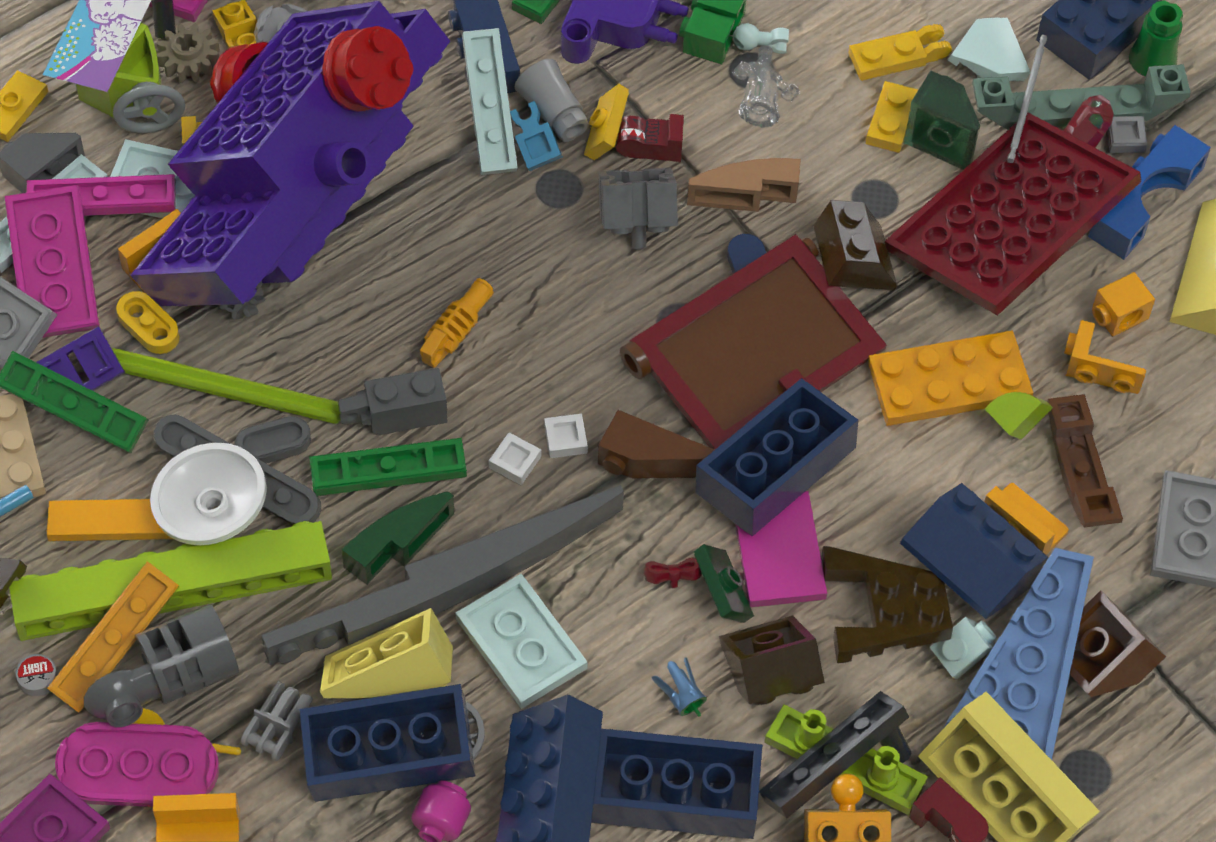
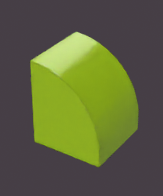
[985,392,1053,440]

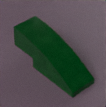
[341,491,454,585]

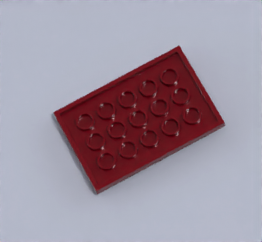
[885,112,1141,316]

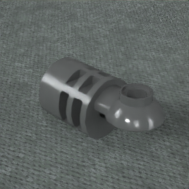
[84,604,239,727]

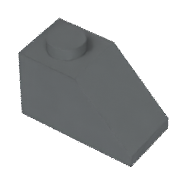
[0,132,85,193]

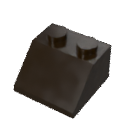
[813,200,897,290]
[719,615,825,705]

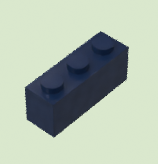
[448,0,520,93]

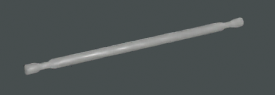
[1007,35,1047,163]

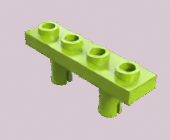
[764,704,928,816]

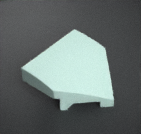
[948,18,1031,81]

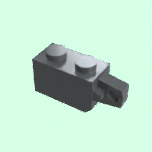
[338,368,448,435]

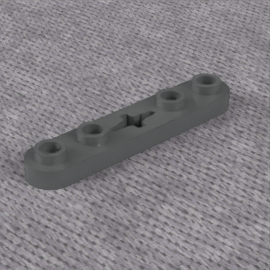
[154,414,322,525]

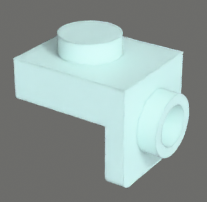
[930,617,997,679]

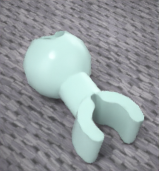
[733,23,789,54]

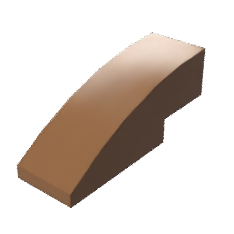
[687,158,801,212]

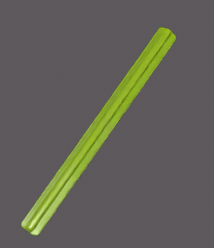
[111,347,341,424]

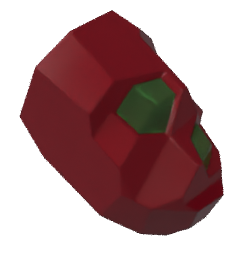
[1063,95,1114,148]

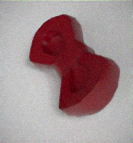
[643,557,702,588]

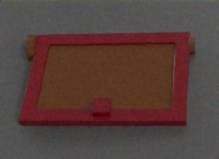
[620,234,887,449]

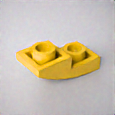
[212,0,257,49]

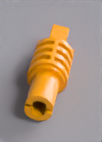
[420,278,494,368]

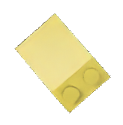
[320,608,453,698]

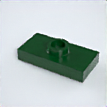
[694,544,754,623]

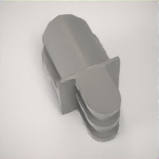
[241,681,313,761]

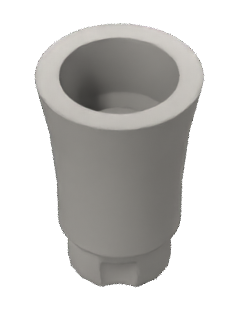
[515,59,589,142]

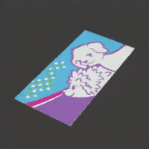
[43,0,151,92]

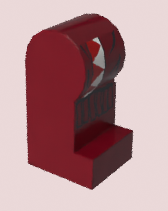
[616,114,684,162]
[909,777,989,842]

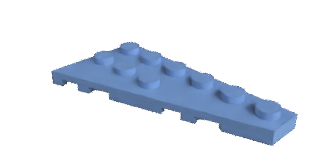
[943,548,1094,760]

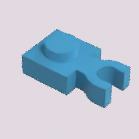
[510,101,563,171]

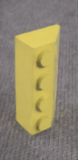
[1170,199,1216,335]
[918,691,1100,842]

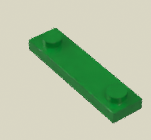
[0,351,149,453]
[309,438,467,496]

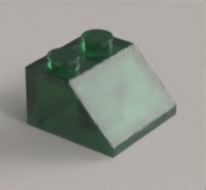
[904,71,980,170]

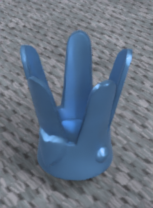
[651,657,707,717]

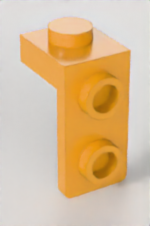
[1064,320,1146,394]

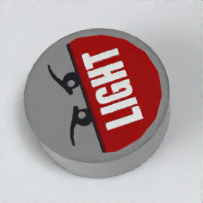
[16,654,58,696]

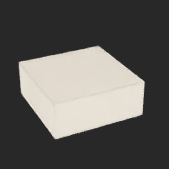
[544,414,588,458]
[489,433,541,485]

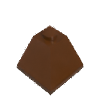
[1070,590,1166,697]

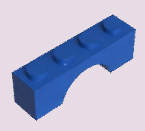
[1088,125,1211,260]

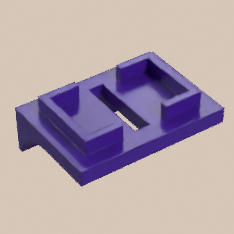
[36,326,125,391]

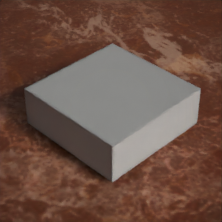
[1107,116,1147,153]

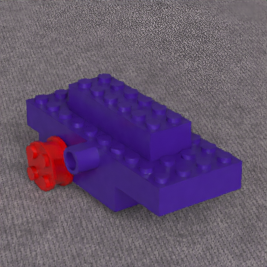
[130,0,451,306]

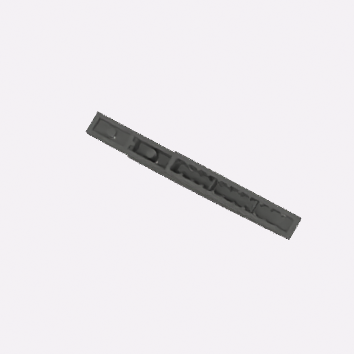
[262,485,624,665]

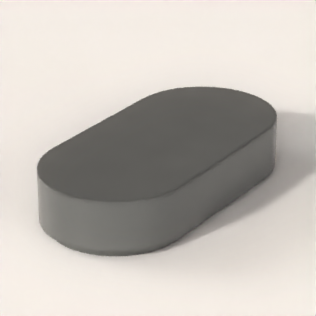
[235,416,311,464]

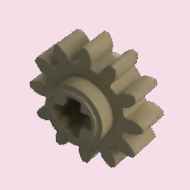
[157,23,220,83]

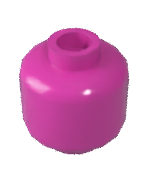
[411,780,471,842]

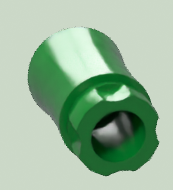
[1129,0,1183,77]

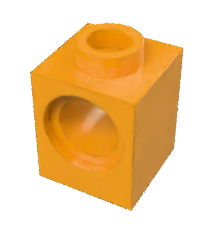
[1092,272,1155,337]

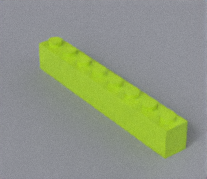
[9,521,332,641]

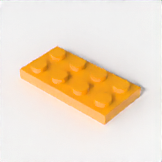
[868,330,1034,426]

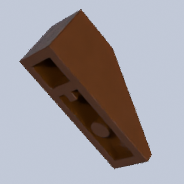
[598,410,715,479]

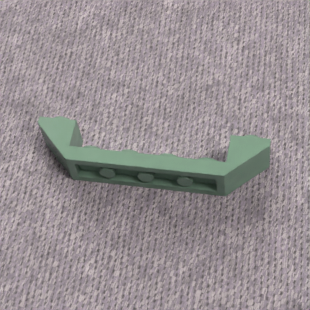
[972,64,1191,130]

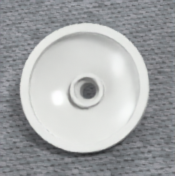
[150,443,267,545]

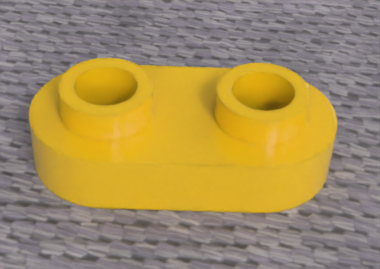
[116,291,180,354]

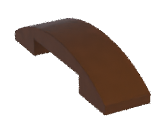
[1047,394,1123,528]

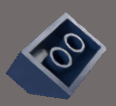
[900,483,1049,619]

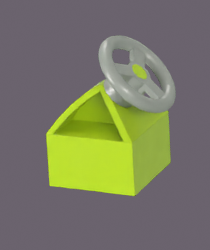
[76,23,185,133]

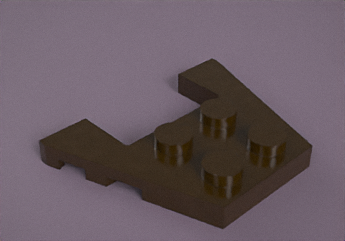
[821,546,953,663]

